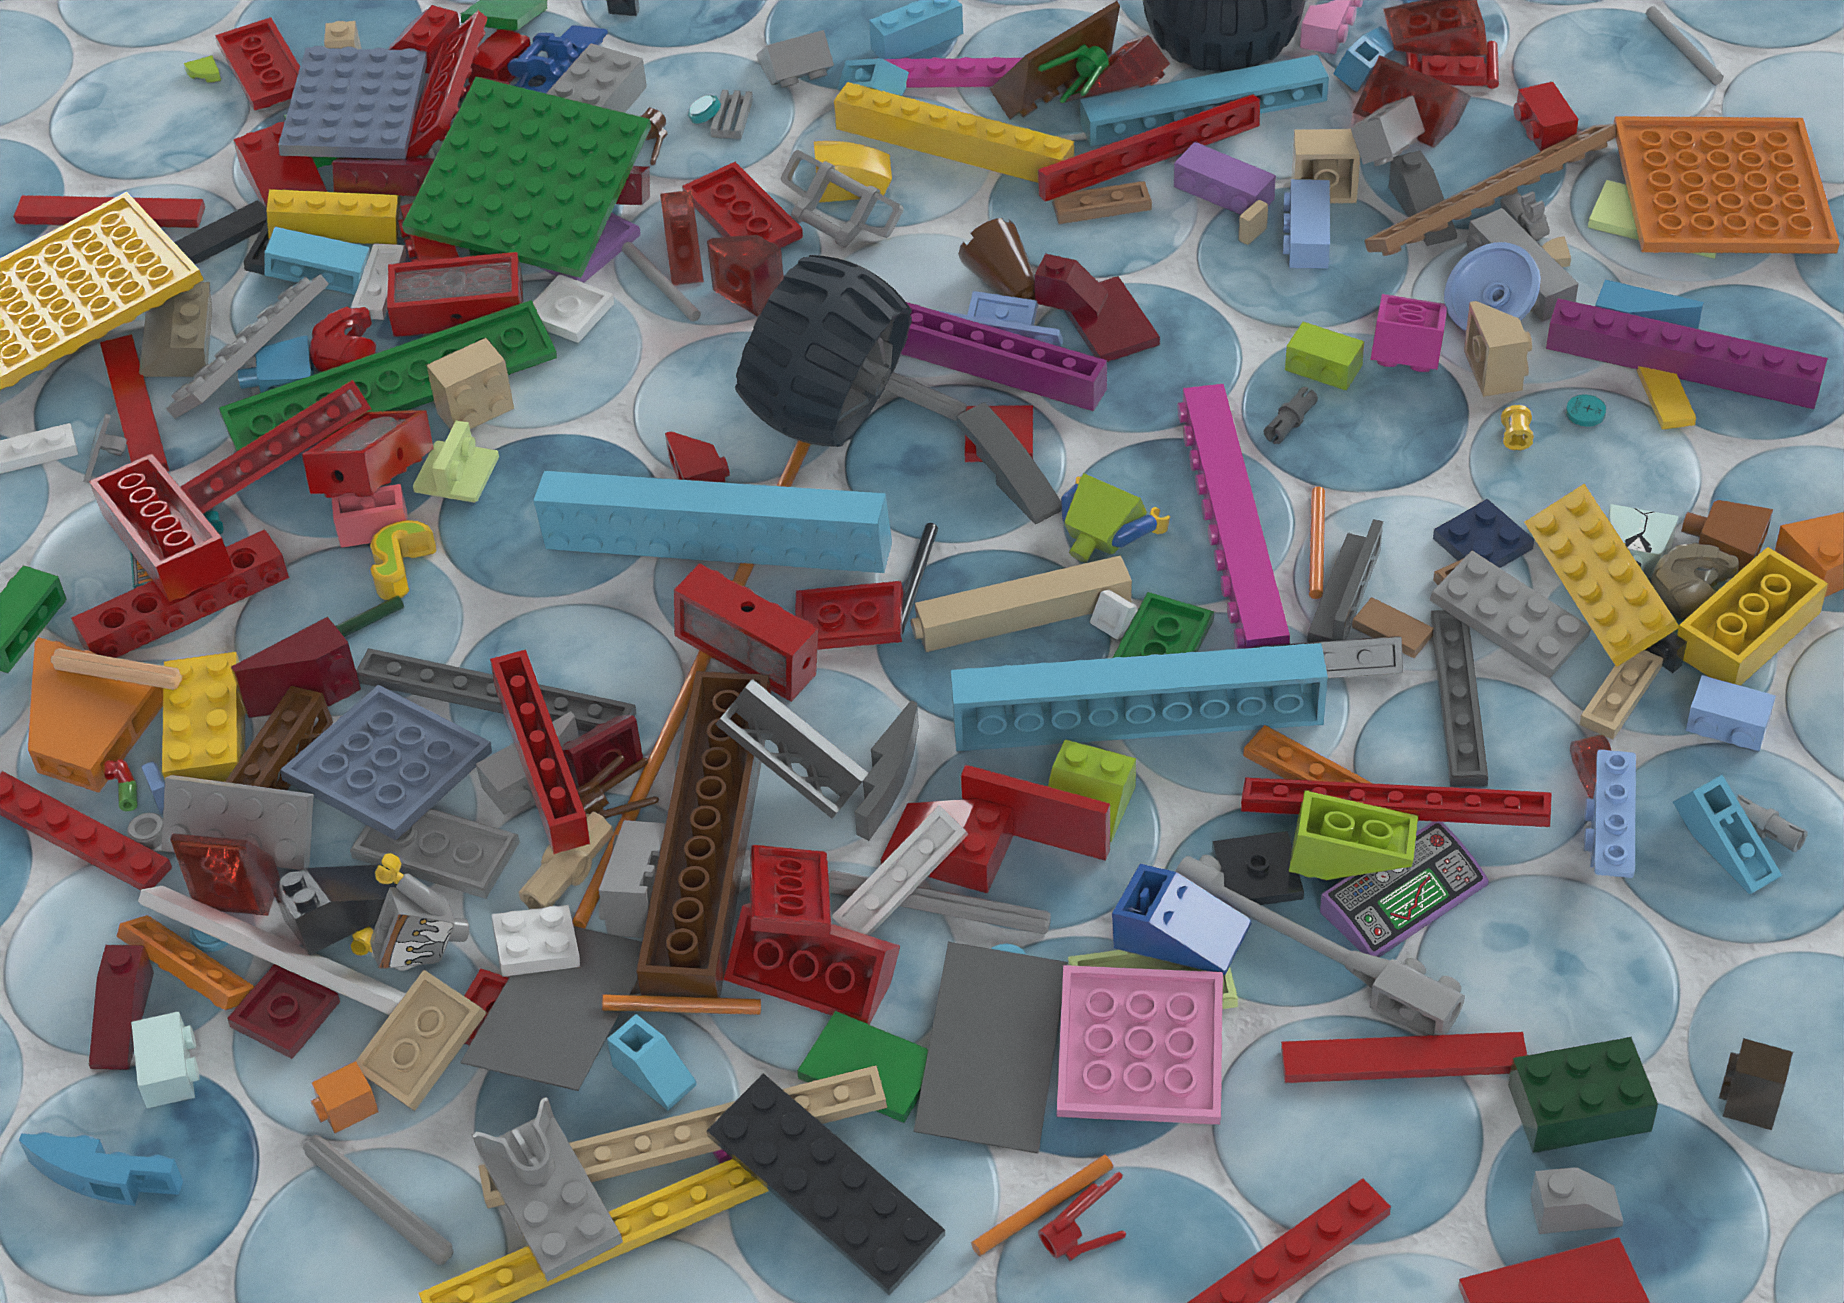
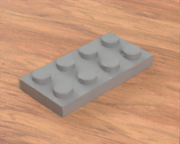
[1430,551,1591,679]
[162,775,314,870]

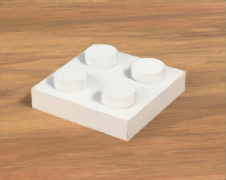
[533,274,614,343]
[492,905,580,977]

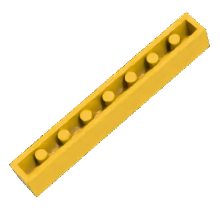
[834,82,1074,183]

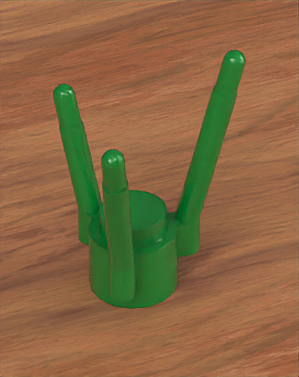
[1038,44,1109,103]

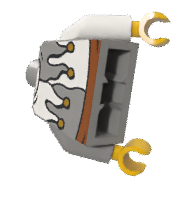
[351,853,469,971]

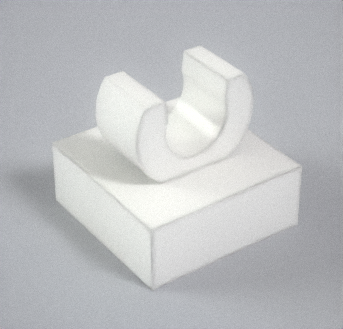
[1089,590,1138,640]

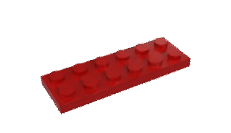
[406,10,487,158]

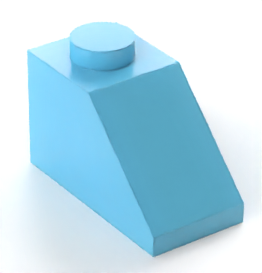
[837,58,909,96]

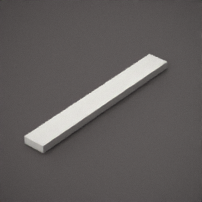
[138,886,406,1015]

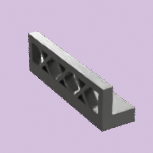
[1307,519,1384,642]
[715,679,868,819]

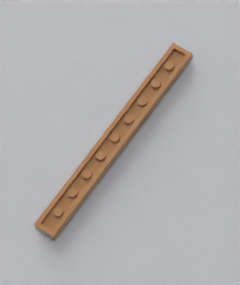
[1364,124,1616,256]

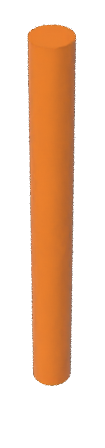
[1309,487,1325,599]
[602,995,761,1015]
[971,1155,1114,1256]

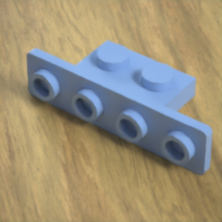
[936,291,1063,347]
[1584,750,1636,878]

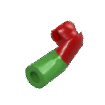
[104,758,138,811]

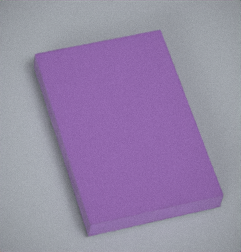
[539,213,641,283]

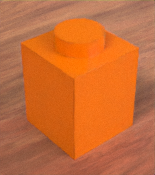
[310,1061,379,1133]

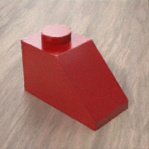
[665,431,730,483]

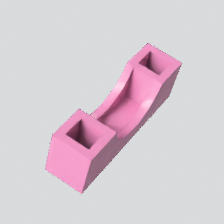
[1300,0,1363,54]

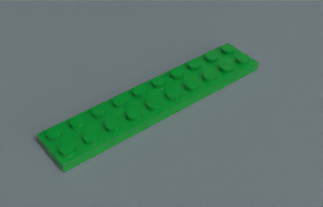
[219,300,557,452]

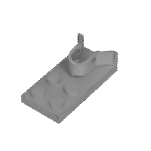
[472,1097,623,1282]

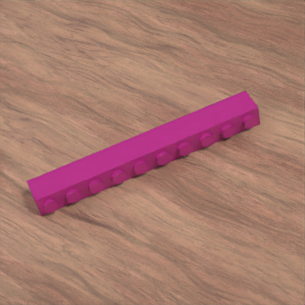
[1177,384,1290,649]

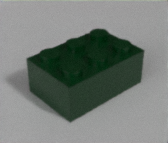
[1508,1037,1658,1153]

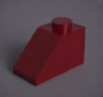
[1034,253,1108,317]

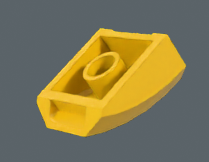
[814,141,892,203]

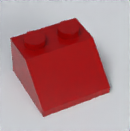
[387,5,460,74]

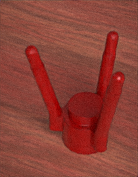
[1038,1172,1126,1261]

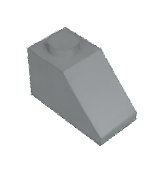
[1530,1167,1623,1234]

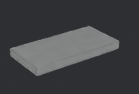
[350,809,520,899]

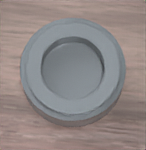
[127,813,163,849]

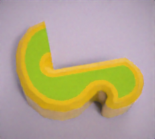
[370,520,437,600]

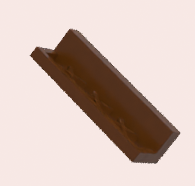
[225,686,333,790]

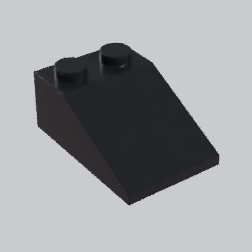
[270,864,397,955]

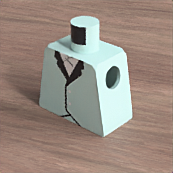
[1608,504,1678,578]

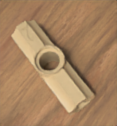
[519,812,614,910]

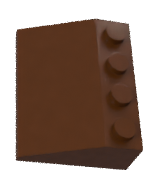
[990,0,1120,120]

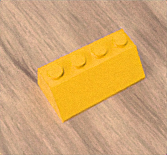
[266,189,401,245]

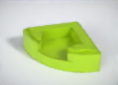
[183,55,221,83]

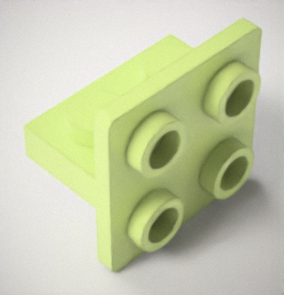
[413,420,499,503]

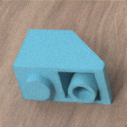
[607,1014,697,1110]

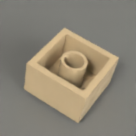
[1291,129,1360,203]
[427,338,514,430]

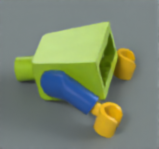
[1061,473,1171,563]

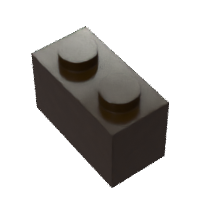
[1719,1038,1793,1130]

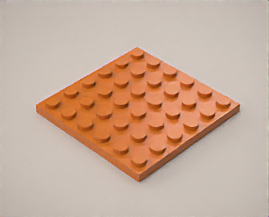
[1613,116,1840,254]

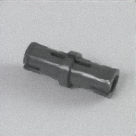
[1264,387,1318,444]

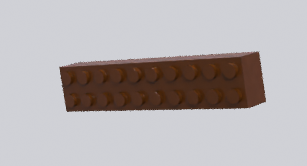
[636,671,771,998]

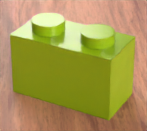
[1285,321,1365,391]

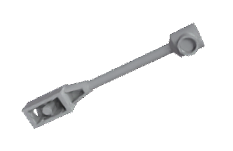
[1175,855,1465,1036]

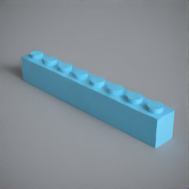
[1080,55,1329,146]

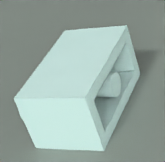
[132,1011,199,1108]

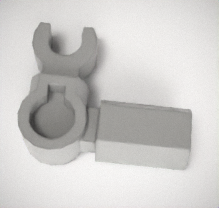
[1501,191,1550,241]

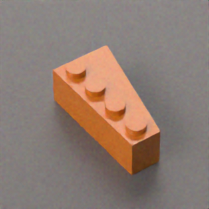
[1775,512,1844,597]

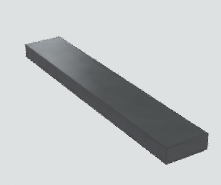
[1430,610,1488,787]

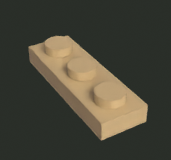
[1579,650,1663,740]

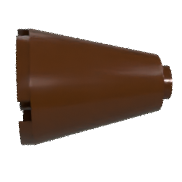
[958,218,1035,300]

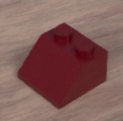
[561,715,645,792]

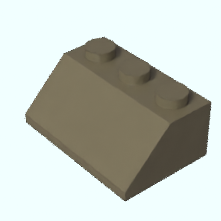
[139,282,212,377]

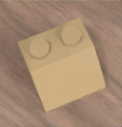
[1464,301,1532,397]

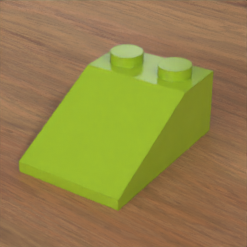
[1289,791,1418,880]

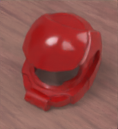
[309,306,376,372]

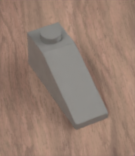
[476,712,579,814]

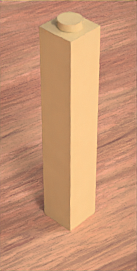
[911,555,1132,652]

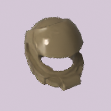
[1651,543,1739,619]

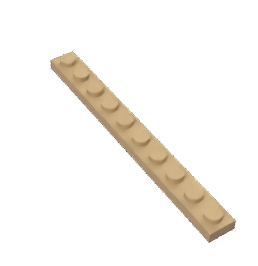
[478,1066,887,1209]

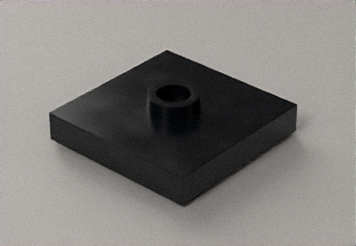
[1212,831,1304,905]

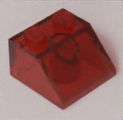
[707,235,784,317]

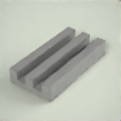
[710,90,753,139]

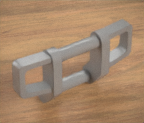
[781,150,904,248]

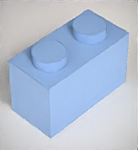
[1686,675,1776,752]

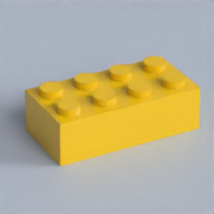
[1677,547,1828,686]
[162,652,245,782]

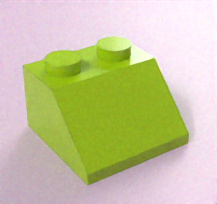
[1048,739,1136,842]

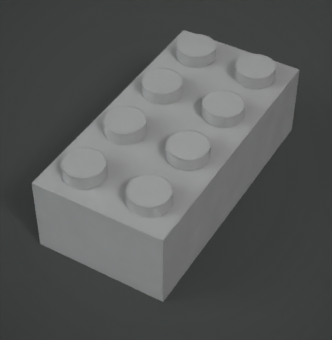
[546,43,647,113]

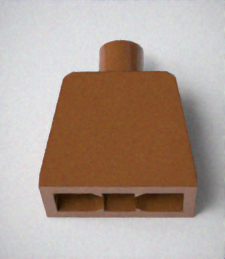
[1681,500,1773,572]

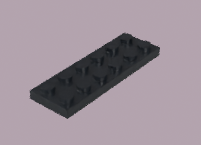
[706,1073,946,1295]

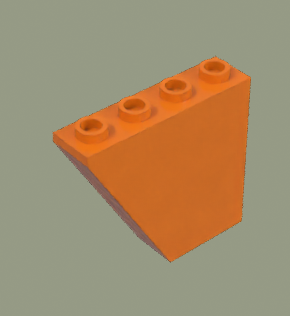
[28,637,163,793]

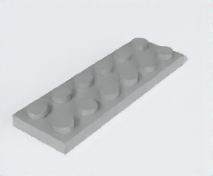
[166,274,329,419]

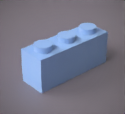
[1283,179,1330,269]

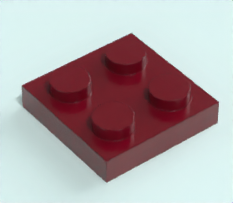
[227,964,340,1059]

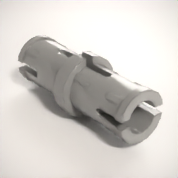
[1736,794,1808,853]

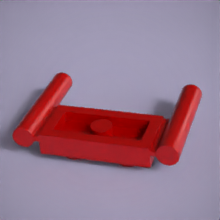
[1406,39,1499,89]

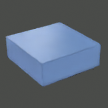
[141,761,165,814]

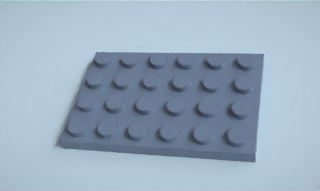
[278,46,427,159]

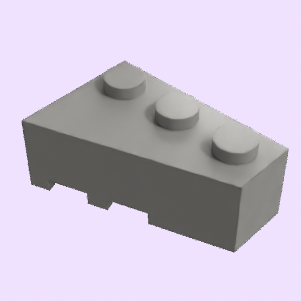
[599,820,666,938]

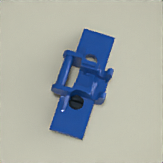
[507,25,608,93]

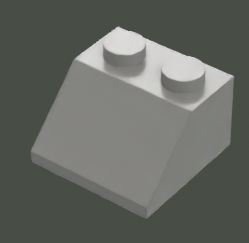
[756,30,834,88]

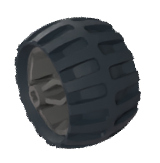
[1143,0,1306,72]
[735,255,912,447]

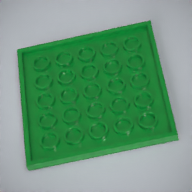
[402,77,651,278]

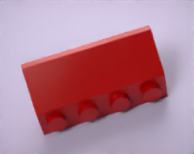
[723,903,900,1025]

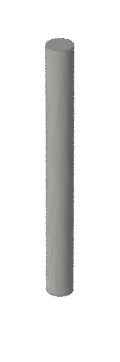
[1646,6,1724,85]
[622,242,701,322]

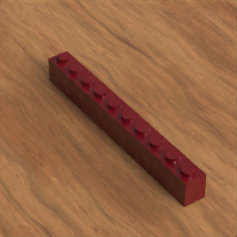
[332,157,650,205]

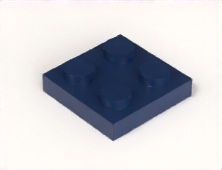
[1433,499,1535,568]

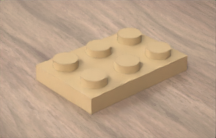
[356,970,486,1111]

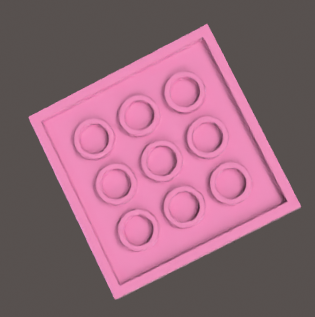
[1057,965,1223,1125]

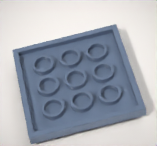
[280,685,492,840]

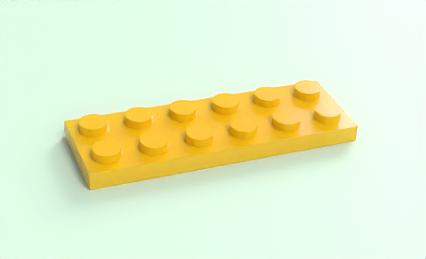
[1524,484,1680,667]

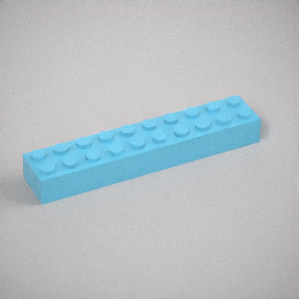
[533,471,892,573]
[951,643,1328,751]

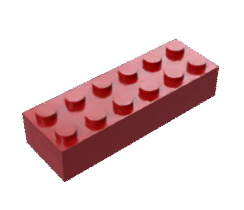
[89,454,235,602]

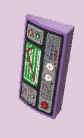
[1320,821,1489,957]

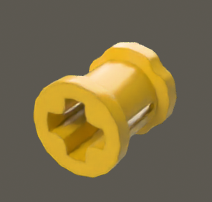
[1501,405,1534,450]

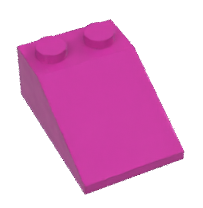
[1370,294,1447,372]

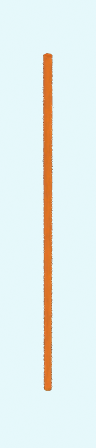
[572,441,811,929]

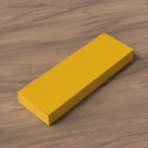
[1636,366,1696,430]

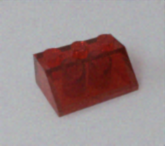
[1353,55,1471,148]

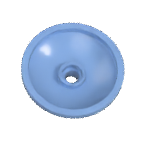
[1444,242,1541,331]

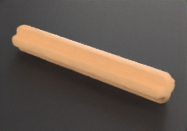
[51,648,182,690]

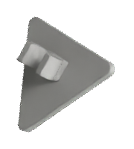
[83,414,127,483]

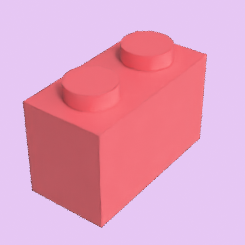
[332,484,408,548]

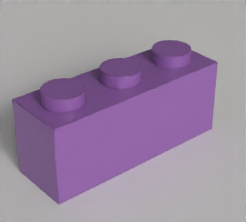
[1174,142,1276,215]

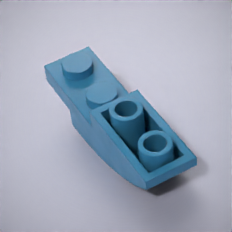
[19,1132,183,1206]

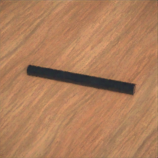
[902,523,938,634]

